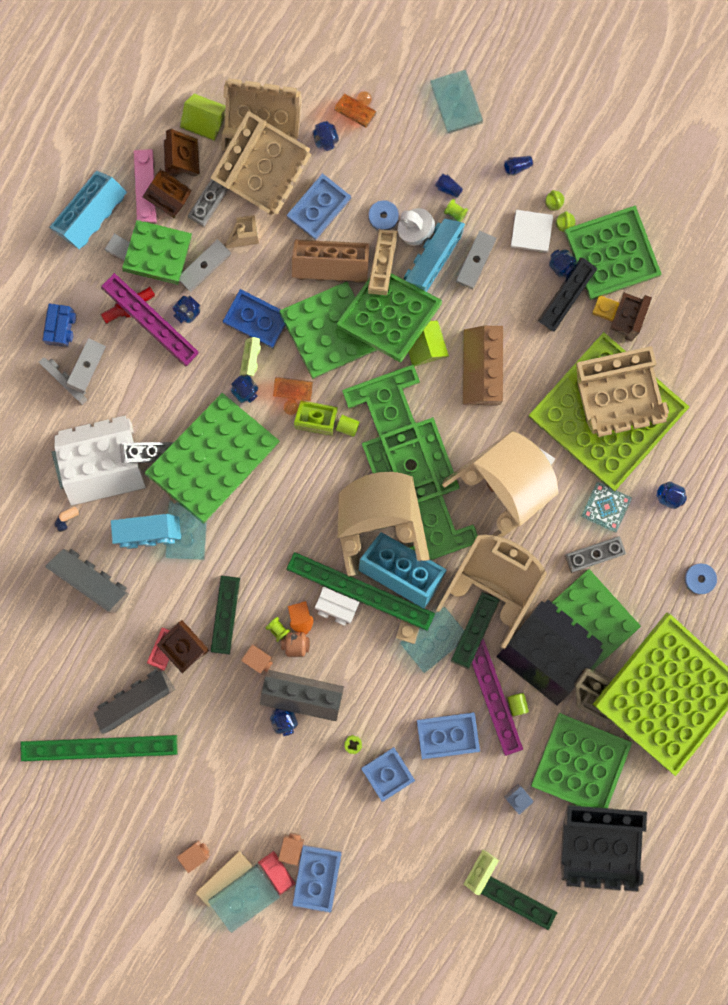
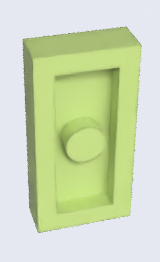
[240,337,261,378]
[464,850,499,895]

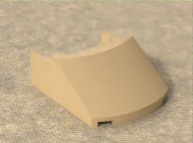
[442,430,558,537]
[337,472,430,576]
[436,535,547,649]

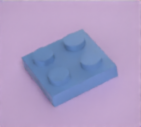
[361,747,415,802]

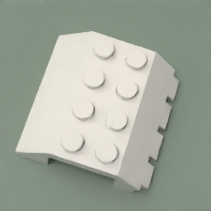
[55,416,146,506]

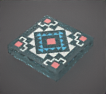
[581,482,632,533]

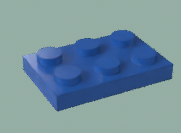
[222,289,285,349]

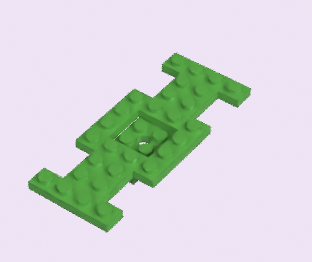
[342,365,478,560]

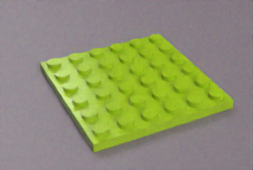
[528,332,690,492]
[592,612,728,776]

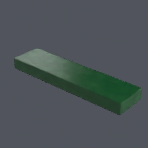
[210,575,241,655]
[451,592,500,670]
[481,876,558,931]

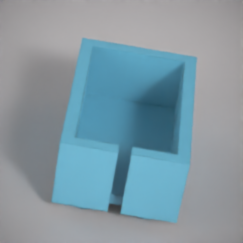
[111,514,181,549]

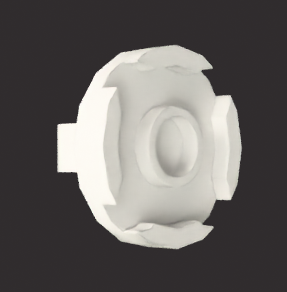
[398,208,435,246]

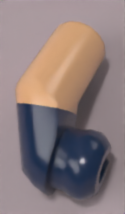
[54,507,79,532]

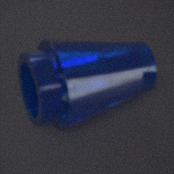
[504,155,533,176]
[435,173,463,198]

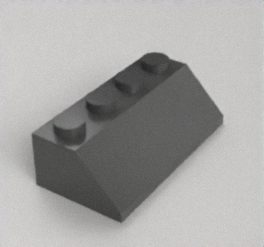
[45,549,129,613]
[94,669,176,734]
[260,670,344,722]

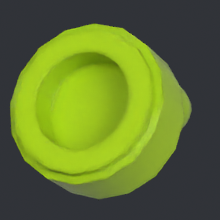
[545,190,565,211]
[556,211,575,232]

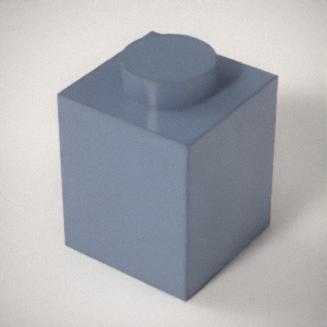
[504,784,534,815]

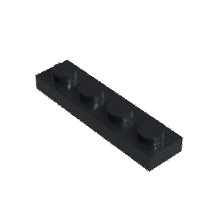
[538,257,598,332]

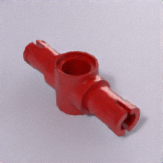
[100,287,156,324]

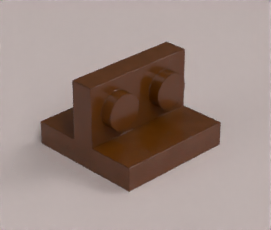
[164,129,200,177]
[142,168,192,218]
[610,293,652,342]
[157,620,209,674]

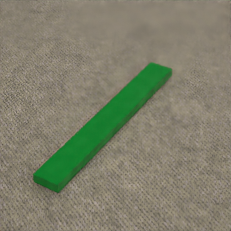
[286,552,435,632]
[20,735,178,761]

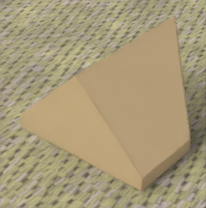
[224,215,259,248]

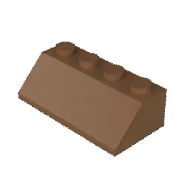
[292,239,369,283]
[463,325,503,405]

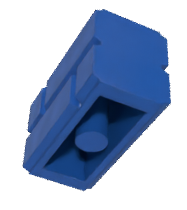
[42,304,76,347]

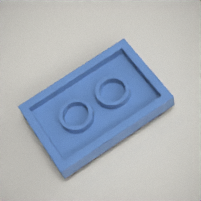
[287,173,351,241]
[417,712,480,759]
[292,845,342,913]

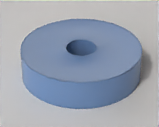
[369,200,399,231]
[684,563,717,595]

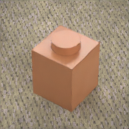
[241,644,273,674]
[278,833,304,865]
[177,840,210,873]

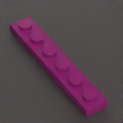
[101,273,200,367]
[472,638,524,756]

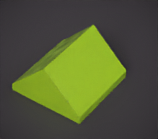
[180,94,225,141]
[408,320,449,367]
[294,400,338,436]

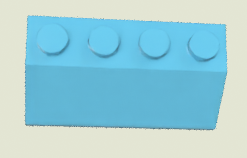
[49,170,127,250]
[403,218,465,292]
[359,532,447,609]

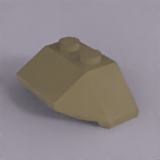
[575,668,614,724]

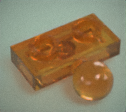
[334,91,376,128]
[273,377,313,415]

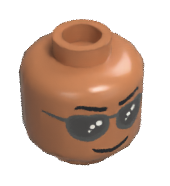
[281,632,310,657]

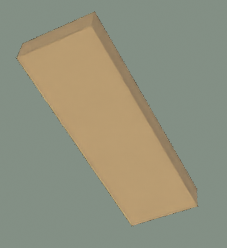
[196,851,253,907]

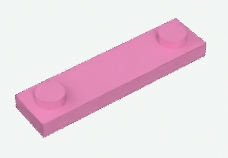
[134,149,157,224]

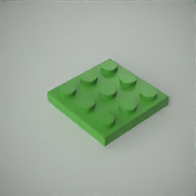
[122,220,192,285]

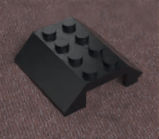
[496,599,603,706]
[561,805,647,892]

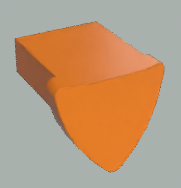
[288,601,313,635]

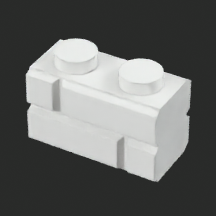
[315,587,359,626]

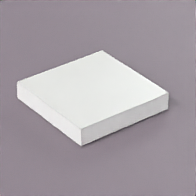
[510,210,553,253]

